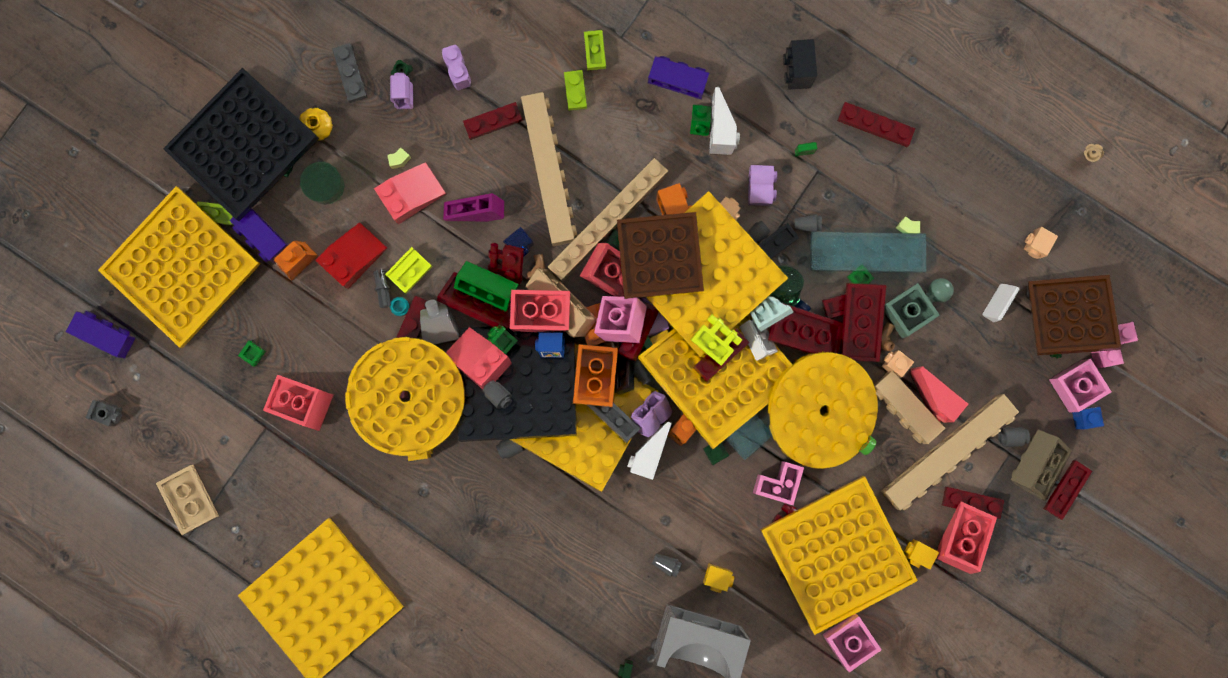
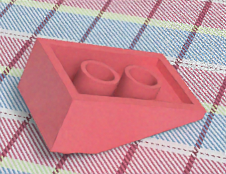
[374,162,446,224]
[580,243,624,297]
[510,290,570,332]
[446,327,512,389]
[910,366,968,423]
[263,375,333,431]
[936,502,997,574]

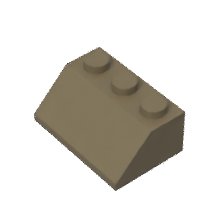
[1011,429,1072,501]

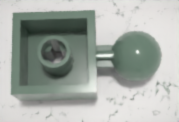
[884,278,954,338]

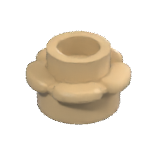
[1084,144,1104,162]

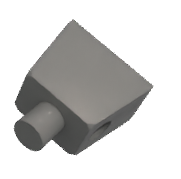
[420,300,459,344]

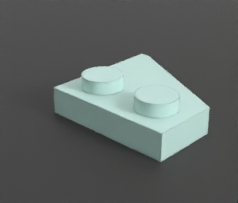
[750,296,794,331]

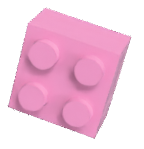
[594,296,647,343]
[1049,359,1111,412]
[822,614,881,672]

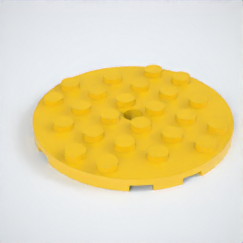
[345,337,465,456]
[768,352,878,469]

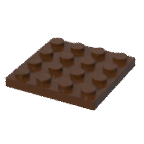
[617,212,704,299]
[1028,275,1121,356]

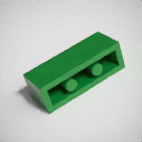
[454,261,519,311]

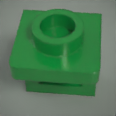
[690,105,711,136]
[487,325,518,354]

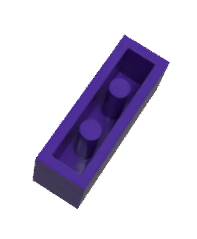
[648,56,709,99]
[229,209,288,264]
[65,310,135,359]

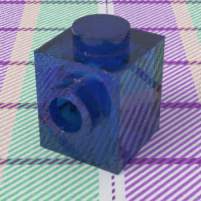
[503,227,534,257]

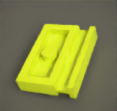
[385,247,433,294]

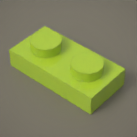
[584,30,606,70]
[564,70,587,111]
[197,201,234,226]

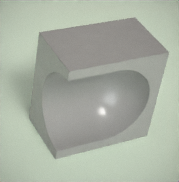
[654,604,751,678]

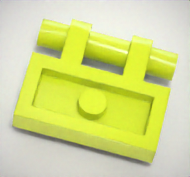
[690,314,742,366]

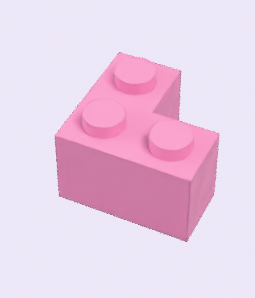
[1091,322,1138,369]
[753,461,804,505]

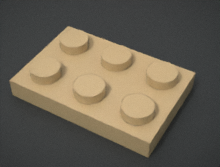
[156,465,219,535]

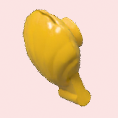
[299,108,333,141]

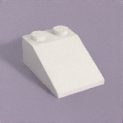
[709,87,740,155]
[627,422,671,480]

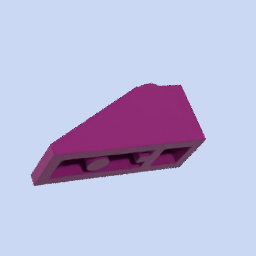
[443,193,505,222]

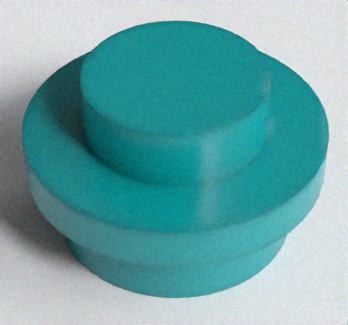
[390,297,410,316]

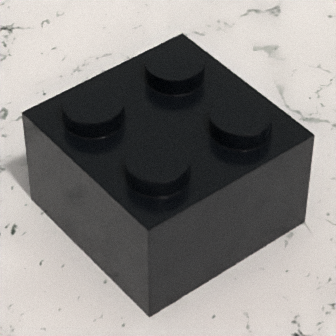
[783,39,817,90]

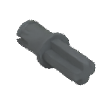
[373,269,391,308]

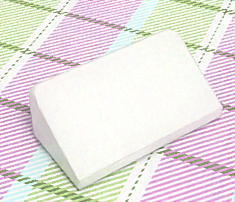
[982,284,1020,322]
[740,319,778,361]

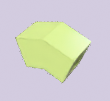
[388,147,411,169]
[896,217,920,235]

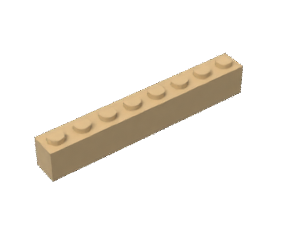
[521,92,577,247]
[548,158,668,283]
[881,394,1019,510]

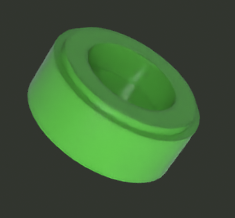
[859,435,876,455]

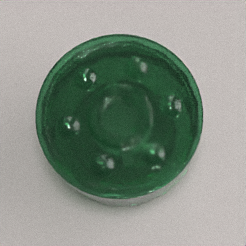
[300,162,345,205]
[769,266,804,307]

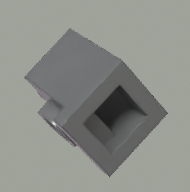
[85,400,123,426]

